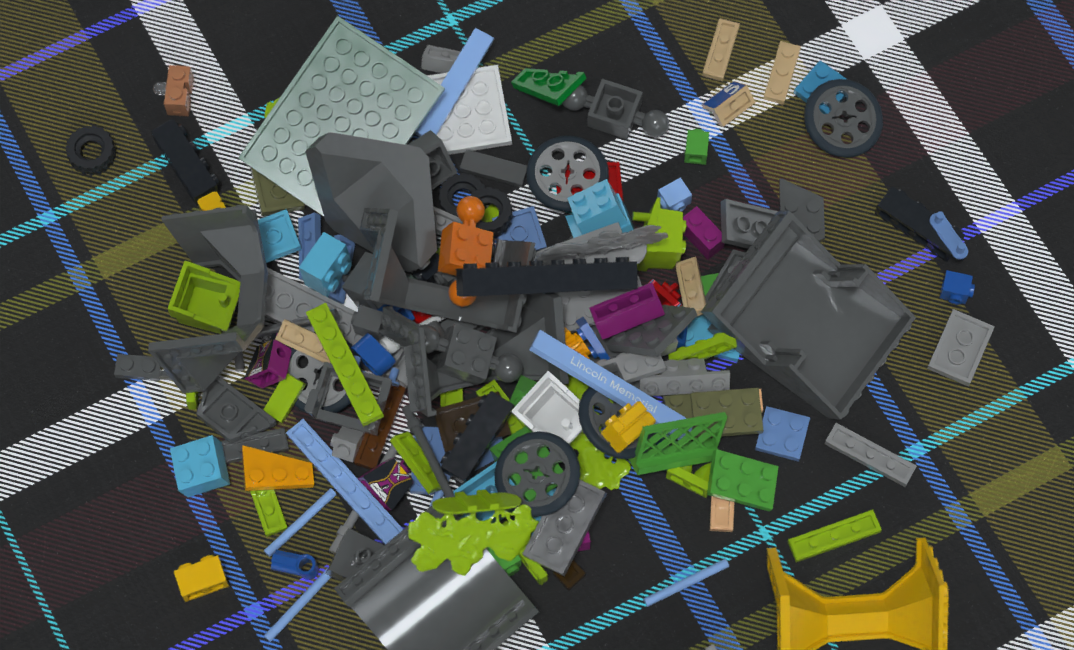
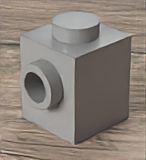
[330,426,365,463]

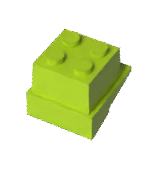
[632,197,686,271]
[168,261,240,334]

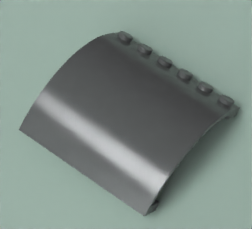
[334,497,539,650]

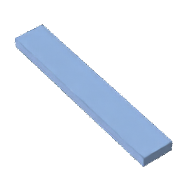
[415,28,494,137]

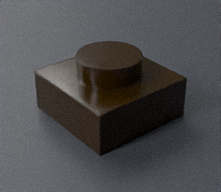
[553,560,586,591]

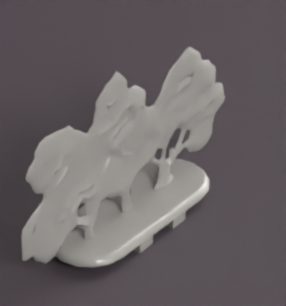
[535,225,668,264]

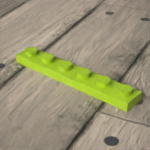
[306,303,384,427]

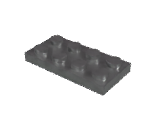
[522,479,607,576]

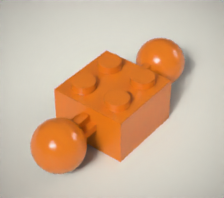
[438,196,494,307]

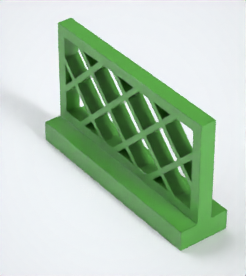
[629,412,728,475]

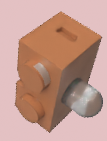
[153,65,194,116]

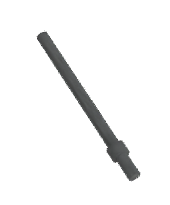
[402,405,463,517]

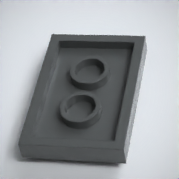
[721,199,778,249]

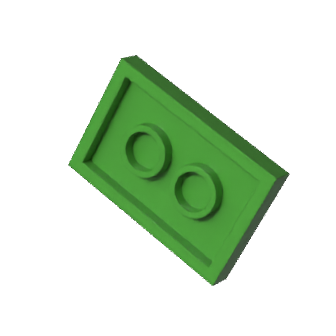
[707,449,778,511]

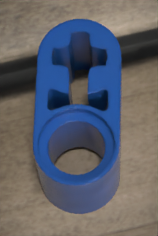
[351,333,396,376]

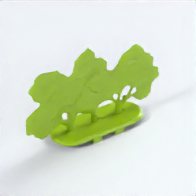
[564,374,631,490]
[408,489,539,576]

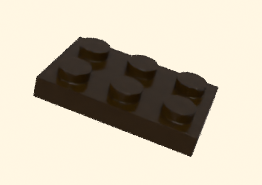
[435,391,511,453]

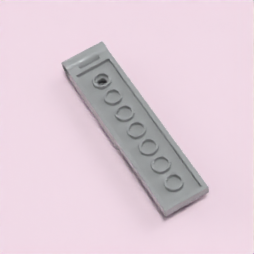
[238,268,407,388]

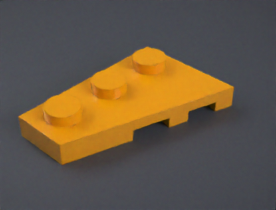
[242,445,314,491]

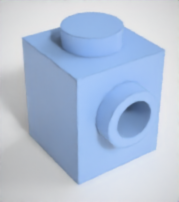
[657,177,692,212]

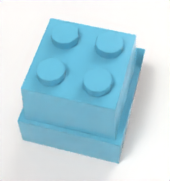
[565,179,635,238]

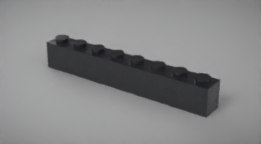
[456,257,638,297]

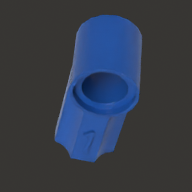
[271,550,319,580]

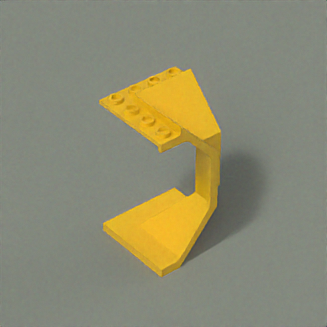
[767,538,949,650]

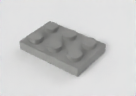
[927,309,995,387]

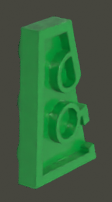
[511,68,587,106]

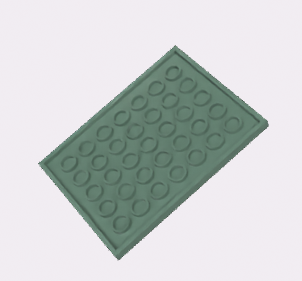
[238,16,445,217]

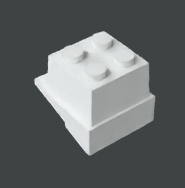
[511,371,582,444]

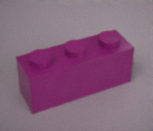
[589,282,665,340]

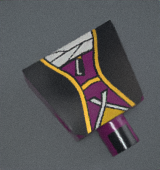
[244,333,292,388]
[358,458,413,511]

